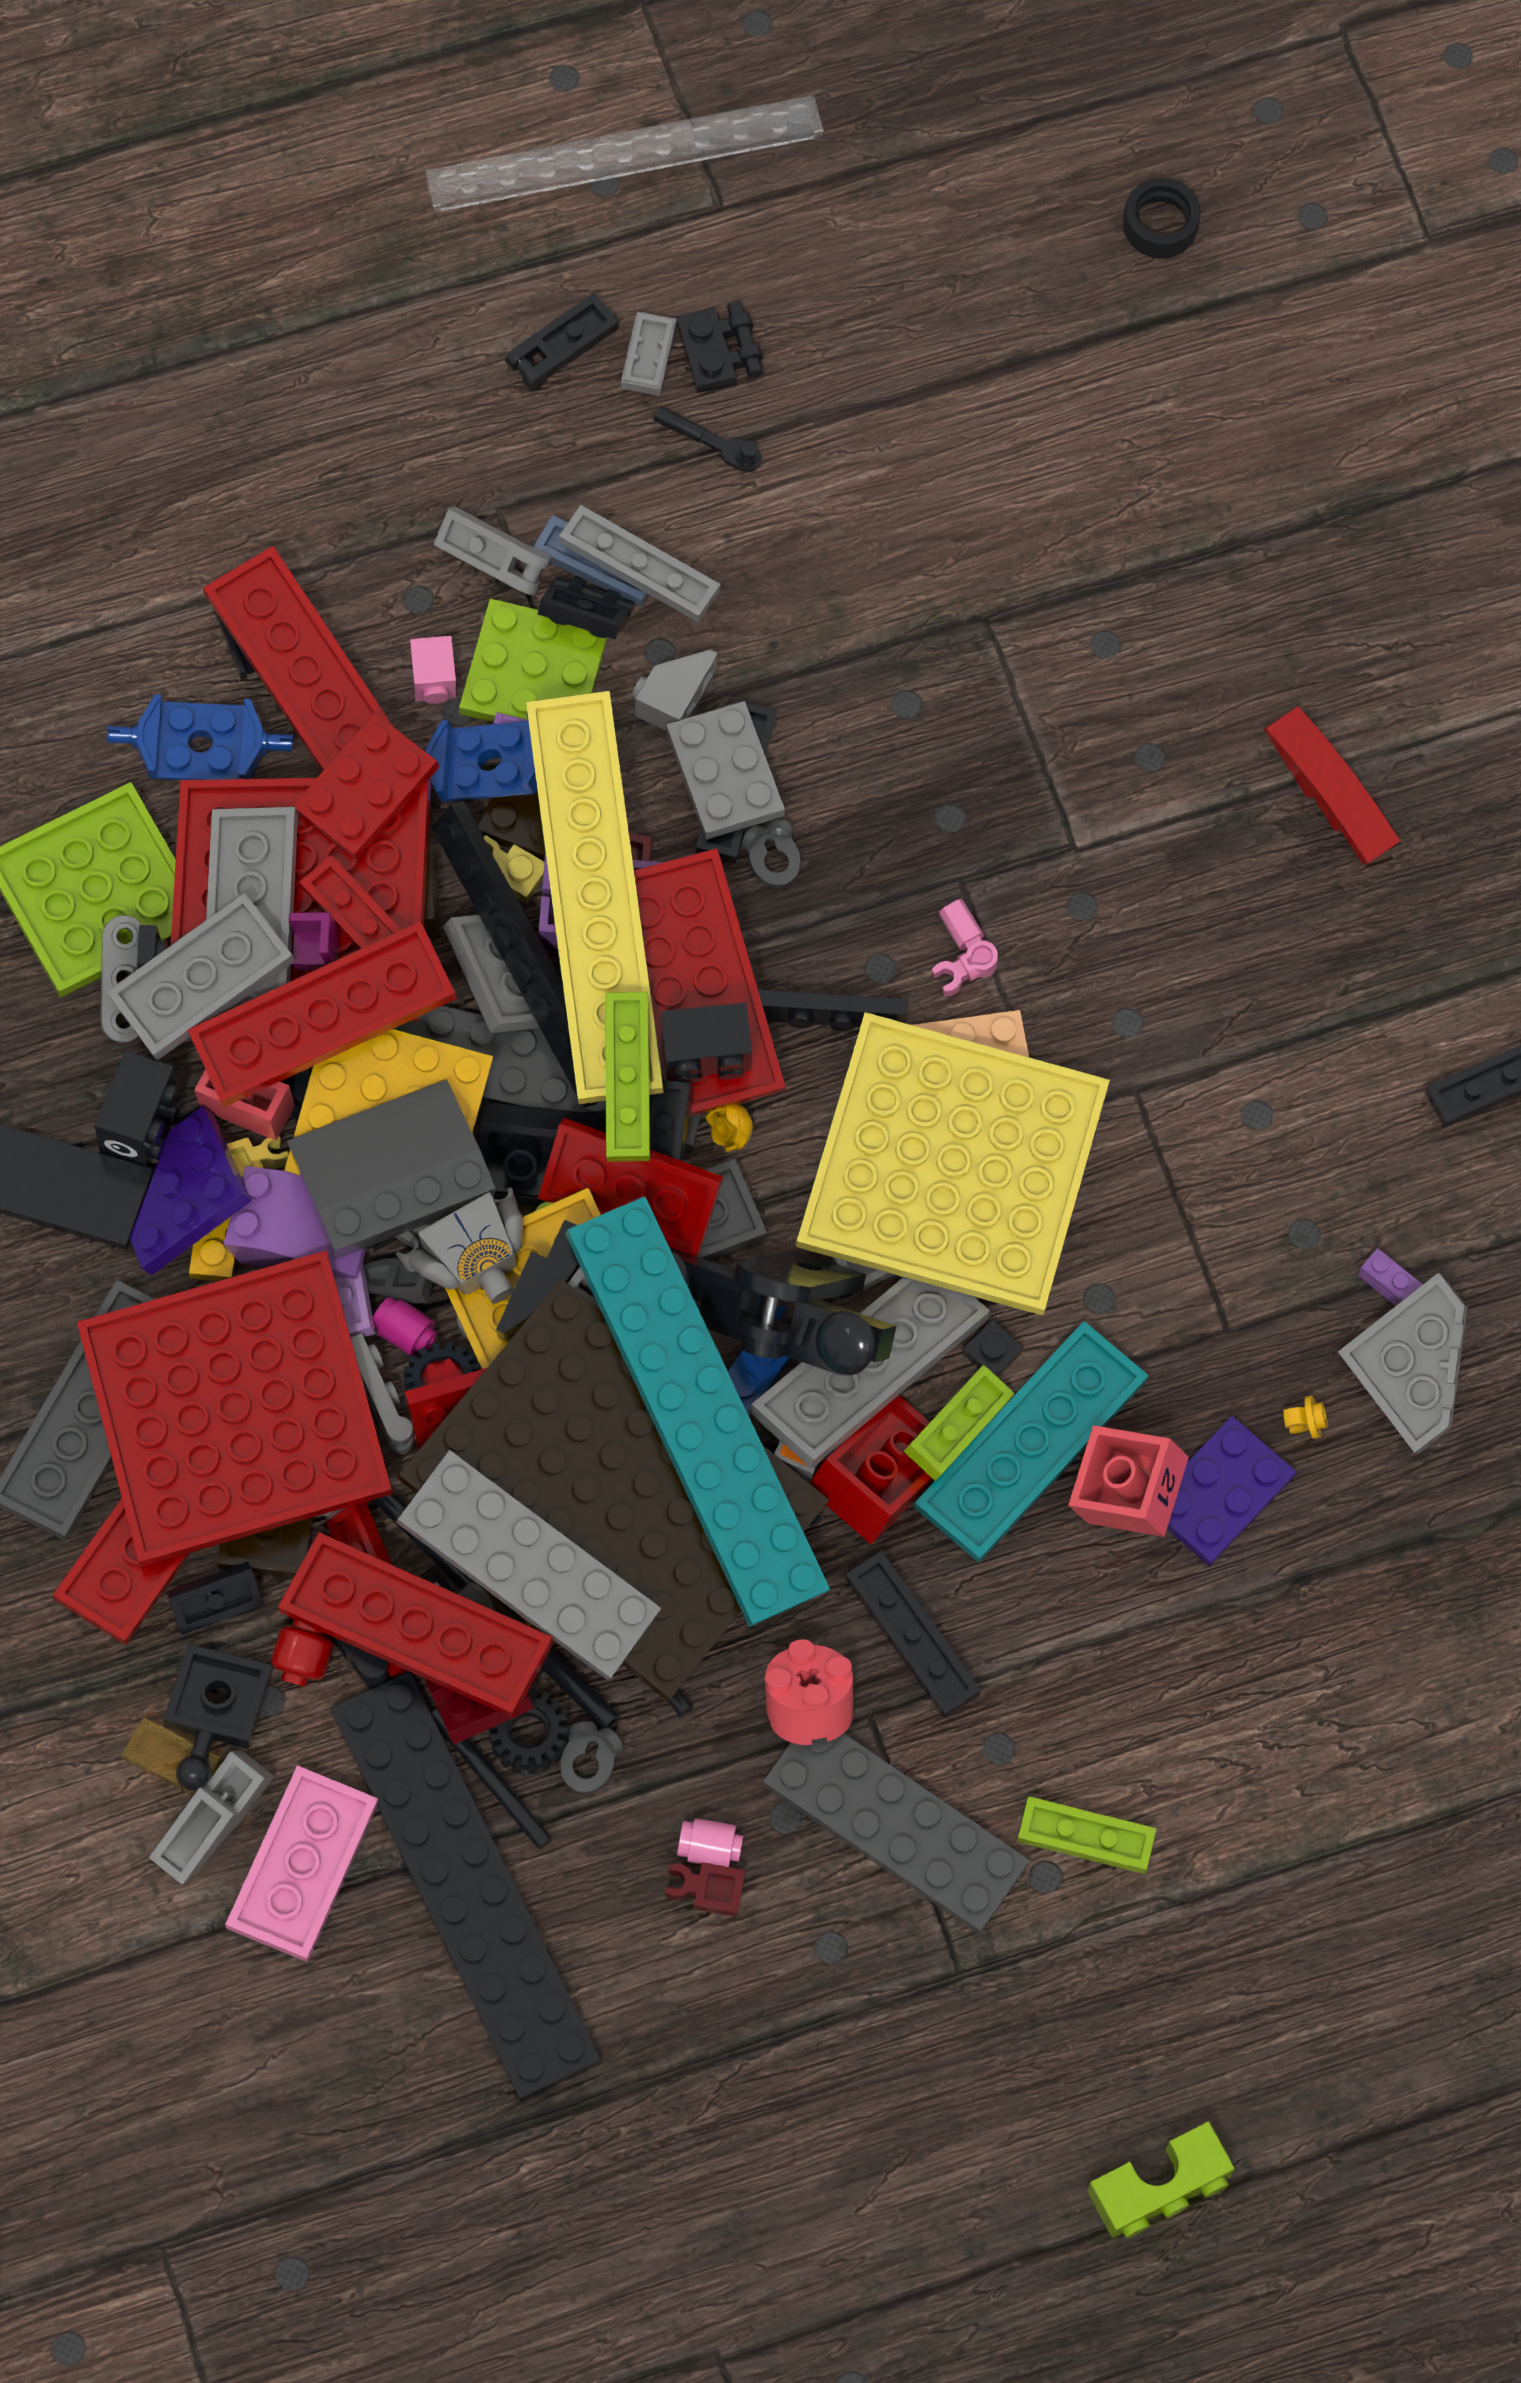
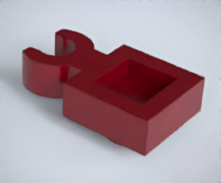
[665,1863,745,1917]

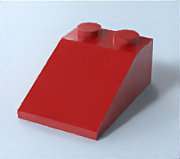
[809,1395,934,1545]

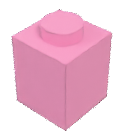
[410,636,456,704]

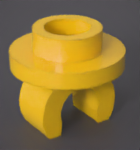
[1283,1396,1328,1439]

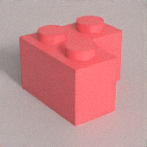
[194,1069,295,1141]

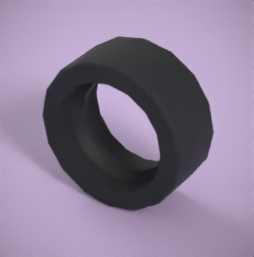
[1123,178,1200,258]

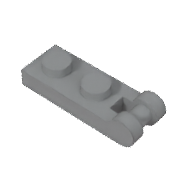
[434,506,551,595]
[351,1333,414,1454]

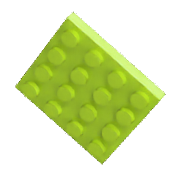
[0,782,176,998]

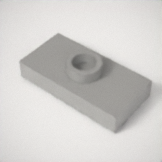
[621,311,676,396]

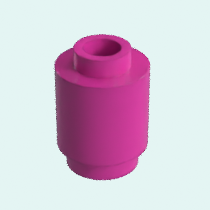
[373,1297,437,1356]

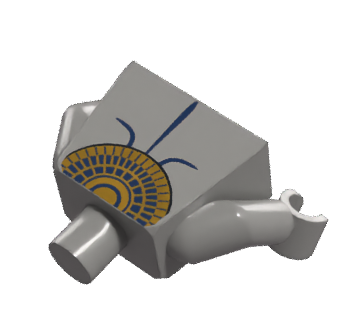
[396,1188,523,1303]

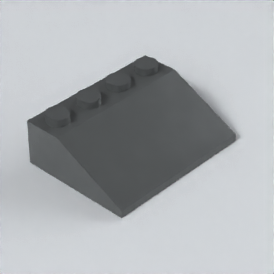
[287,1079,496,1260]

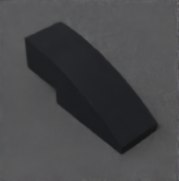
[496,1220,580,1342]

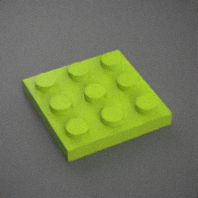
[459,599,608,722]

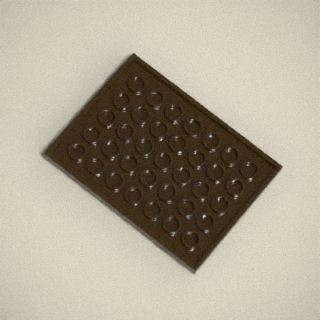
[396,1278,829,1701]

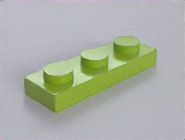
[904,1364,1015,1481]
[1017,1796,1157,1874]

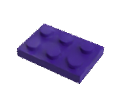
[1167,1416,1296,1567]

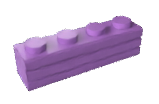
[1358,1248,1423,1306]

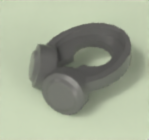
[741,819,800,888]
[560,1721,623,1794]

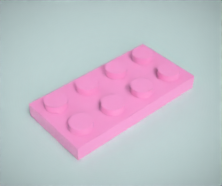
[225,1765,378,1962]

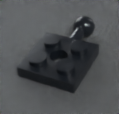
[163,1644,272,1791]

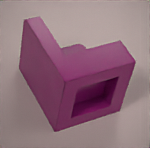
[288,913,340,970]

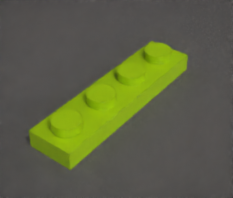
[605,992,650,1162]

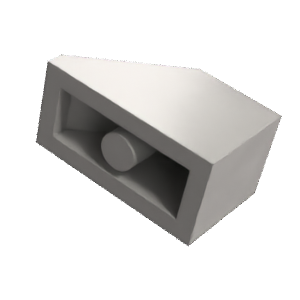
[632,650,718,731]

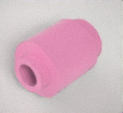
[677,1818,743,1867]

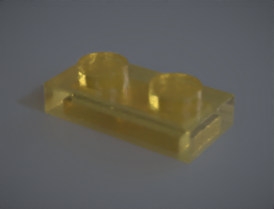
[121,1717,221,1796]

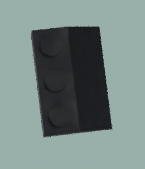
[479,1102,606,1206]

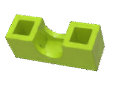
[1087,2121,1235,2239]

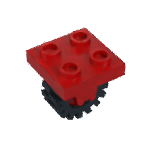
[403,1342,487,1451]

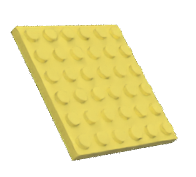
[796,1012,1110,1316]

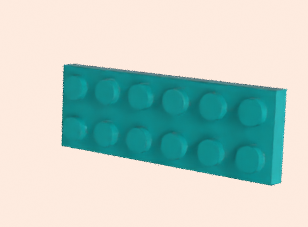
[914,1321,1149,1563]

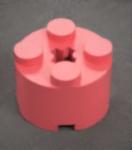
[765,1639,854,1745]

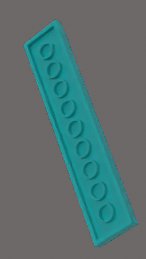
[565,1196,830,1627]

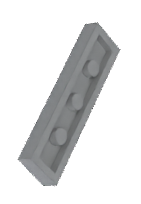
[559,505,721,623]

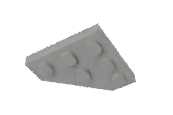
[1338,1272,1467,1454]

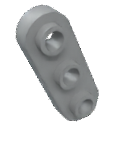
[100,916,141,1043]

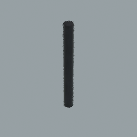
[431,1708,552,1850]

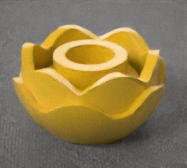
[706,1104,753,1152]

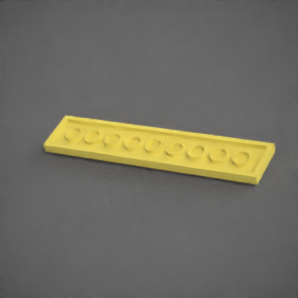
[526,691,664,1104]

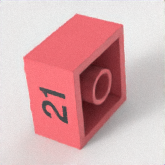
[1068,1425,1189,1537]

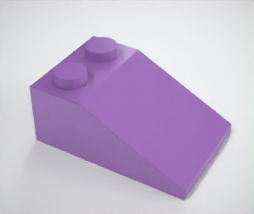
[223,1166,366,1279]

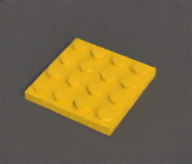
[284,1029,493,1219]

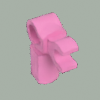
[932,899,998,996]

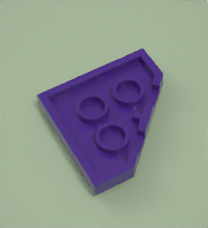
[130,1105,251,1275]

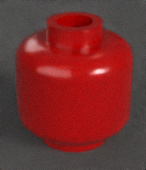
[271,1620,334,1687]

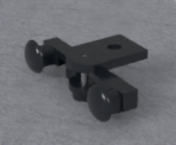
[671,1250,897,1376]

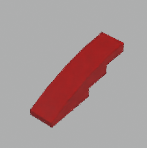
[1264,706,1400,865]

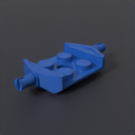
[107,694,293,780]
[425,713,538,802]

